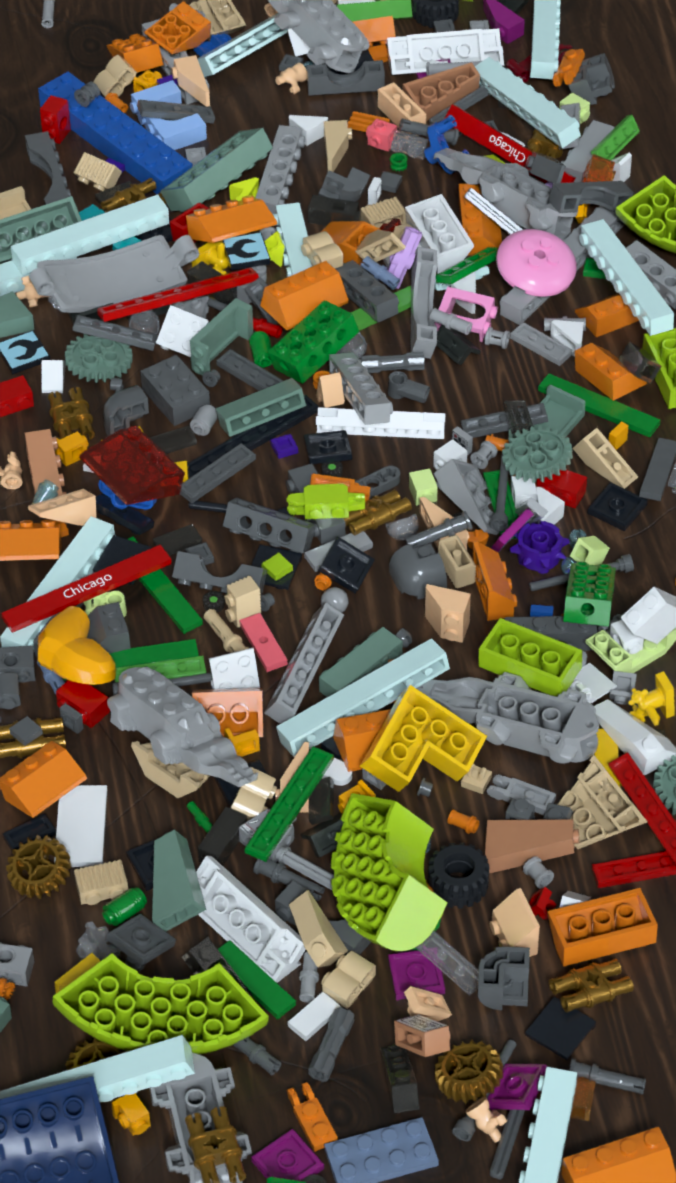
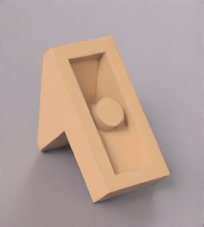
[316,372,345,408]
[404,986,452,1021]

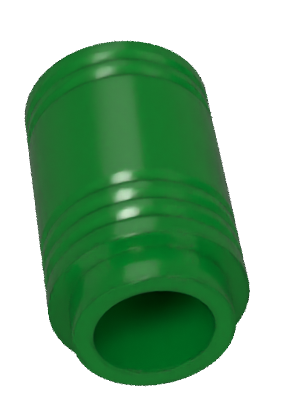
[249,331,272,368]
[102,887,147,926]

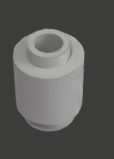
[190,405,217,436]

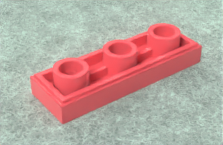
[239,613,288,672]

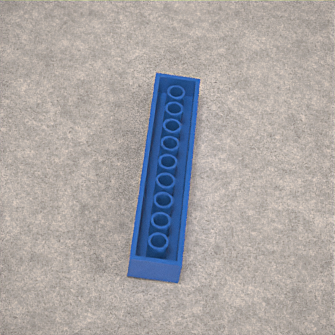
[38,72,193,197]

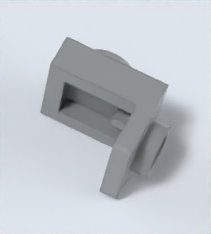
[610,671,637,705]

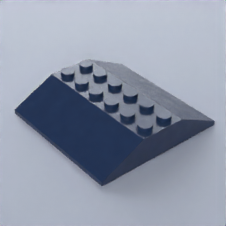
[0,1076,119,1183]

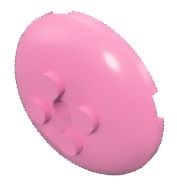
[496,229,577,297]

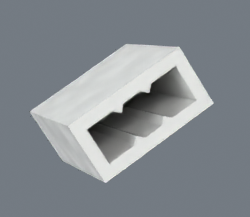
[621,587,676,644]

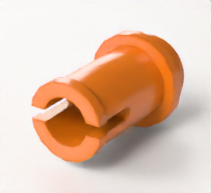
[105,93,128,113]
[485,434,509,451]
[314,572,332,590]
[447,810,480,834]

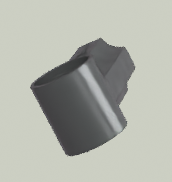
[387,371,430,404]

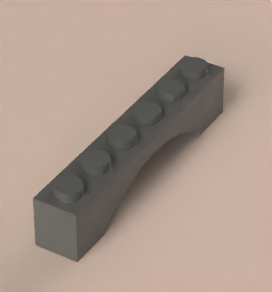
[25,131,71,205]

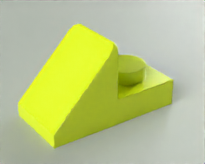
[229,178,259,201]
[264,231,285,267]

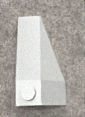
[594,699,676,775]

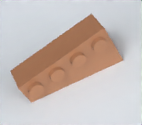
[402,62,480,121]
[25,429,67,518]

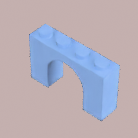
[130,80,207,150]

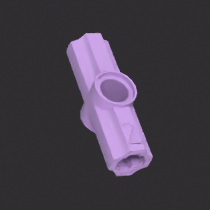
[384,227,423,289]

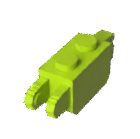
[287,483,365,519]

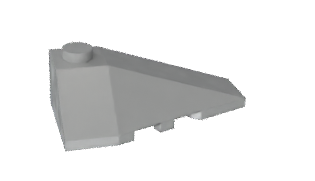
[434,459,500,535]

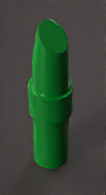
[187,801,216,836]

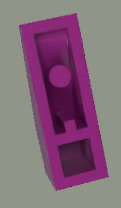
[483,0,525,44]

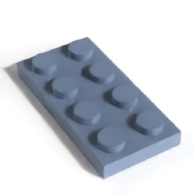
[324,1117,439,1183]

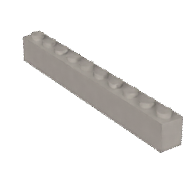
[500,206,625,325]

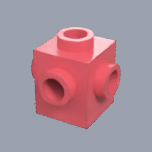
[366,119,397,151]

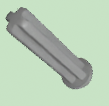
[276,847,334,890]

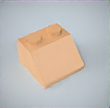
[425,584,471,643]
[490,888,540,957]

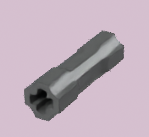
[361,352,425,373]
[308,1007,355,1082]

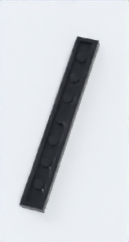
[178,395,319,485]

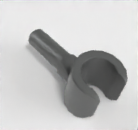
[110,378,123,393]

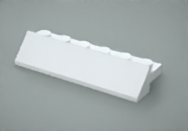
[387,29,504,75]
[316,407,446,439]
[196,856,306,983]

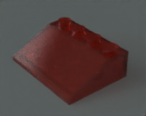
[79,426,185,505]

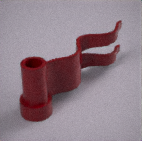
[506,44,572,83]

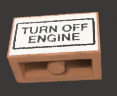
[394,1014,450,1057]

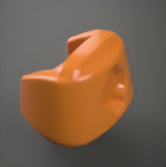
[467,529,489,549]

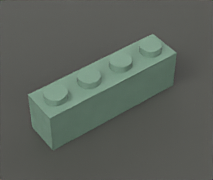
[216,378,306,437]
[319,627,403,697]

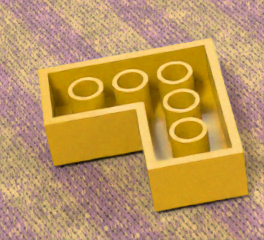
[360,685,487,792]

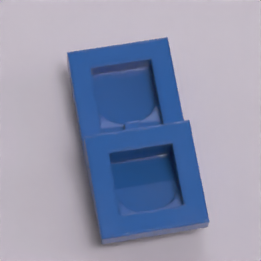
[193,34,232,57]

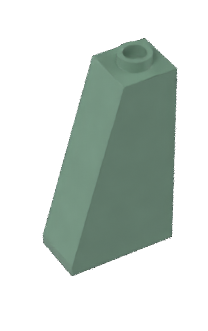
[0,291,34,338]
[152,830,207,932]

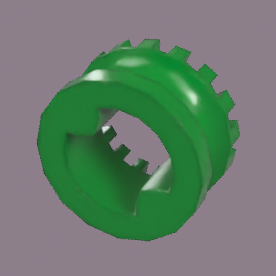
[390,153,408,172]

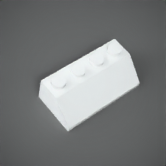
[405,194,474,274]

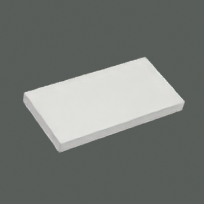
[54,785,108,867]

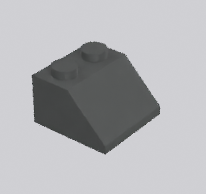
[87,602,131,653]

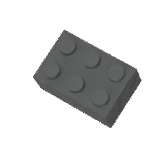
[140,355,210,426]

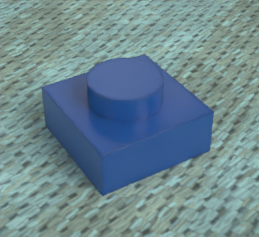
[530,605,554,617]

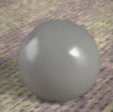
[320,587,349,613]

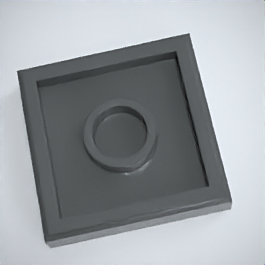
[106,914,176,966]

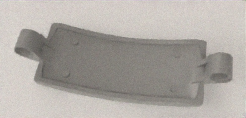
[29,235,199,313]

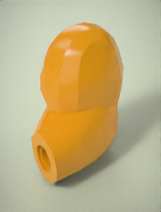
[37,606,116,685]

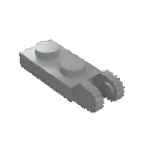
[487,774,556,815]

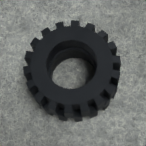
[412,0,459,28]
[428,842,489,909]

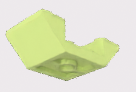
[585,627,676,673]

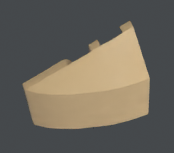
[189,0,246,40]
[131,741,210,798]
[557,755,647,849]

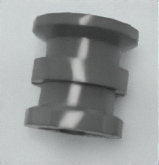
[74,81,100,107]

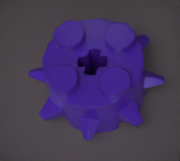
[510,521,570,574]

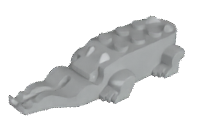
[268,0,370,73]
[434,148,578,240]
[107,667,258,787]
[416,672,599,764]
[149,1052,252,1183]

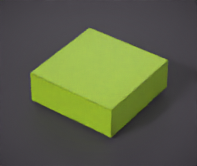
[262,553,293,581]

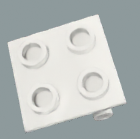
[156,305,209,357]
[209,648,260,689]
[568,663,617,704]

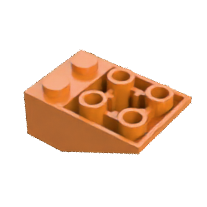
[144,1,211,54]
[107,34,163,73]
[321,221,381,265]

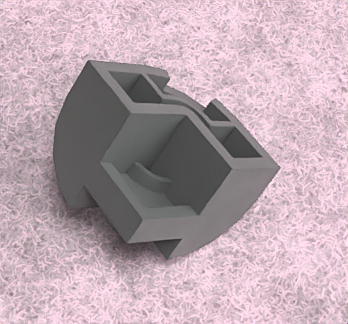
[568,53,615,105]
[318,167,370,207]
[103,385,149,437]
[389,544,447,599]
[478,947,530,1010]

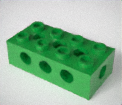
[268,300,359,384]
[563,562,616,626]

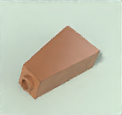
[485,819,579,873]

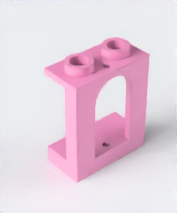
[435,287,498,342]

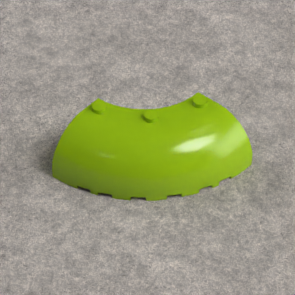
[616,175,676,254]
[331,793,447,951]
[53,953,269,1055]

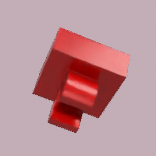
[529,887,556,920]

